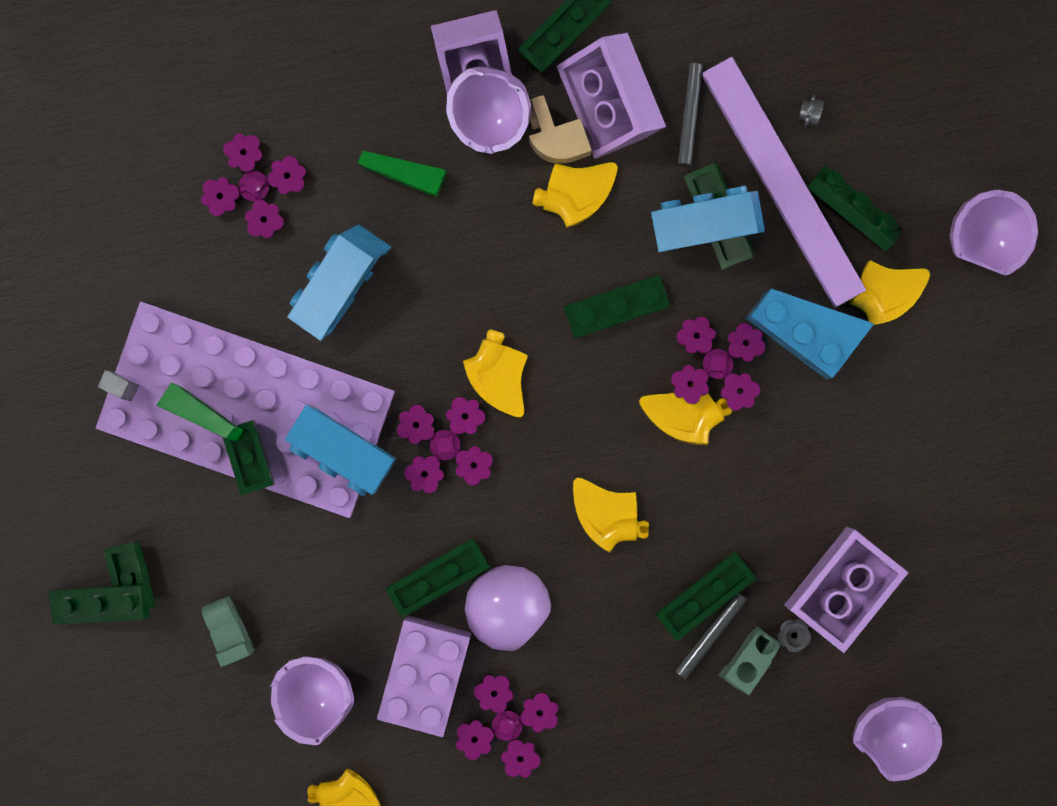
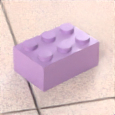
[784,527,908,653]
[377,615,472,737]

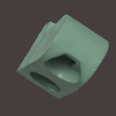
[202,596,255,667]
[718,627,781,695]

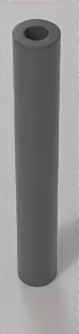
[678,63,703,166]
[676,593,747,679]

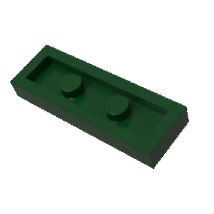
[517,0,613,76]
[684,162,755,270]
[808,165,902,252]
[563,275,670,339]
[385,538,490,618]
[655,551,756,641]
[49,584,150,625]

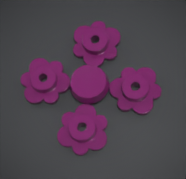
[201,133,306,238]
[671,317,765,411]
[397,397,493,493]
[456,675,558,778]

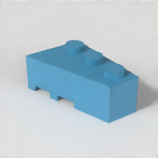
[287,224,391,341]
[746,289,874,379]

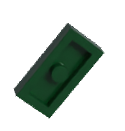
[222,420,275,495]
[103,540,156,608]

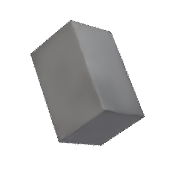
[98,370,139,402]

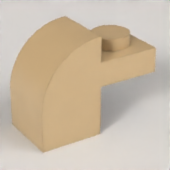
[529,95,592,164]

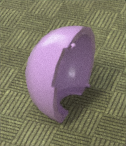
[446,67,531,154]
[949,190,1038,276]
[465,565,551,651]
[270,656,354,745]
[853,697,942,781]

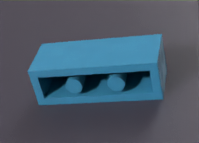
[651,186,765,252]
[284,405,397,496]

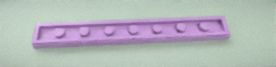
[702,57,866,308]

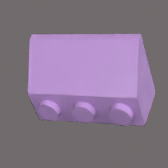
[556,33,666,159]

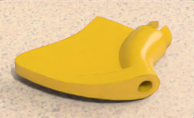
[532,162,618,228]
[849,260,930,326]
[463,329,528,418]
[639,384,732,445]
[573,478,649,553]
[307,769,381,806]

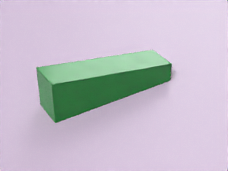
[358,151,447,198]
[156,382,243,442]

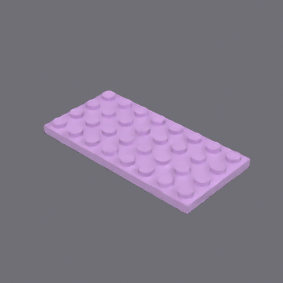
[95,301,395,518]

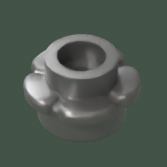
[799,95,825,128]
[778,619,811,652]

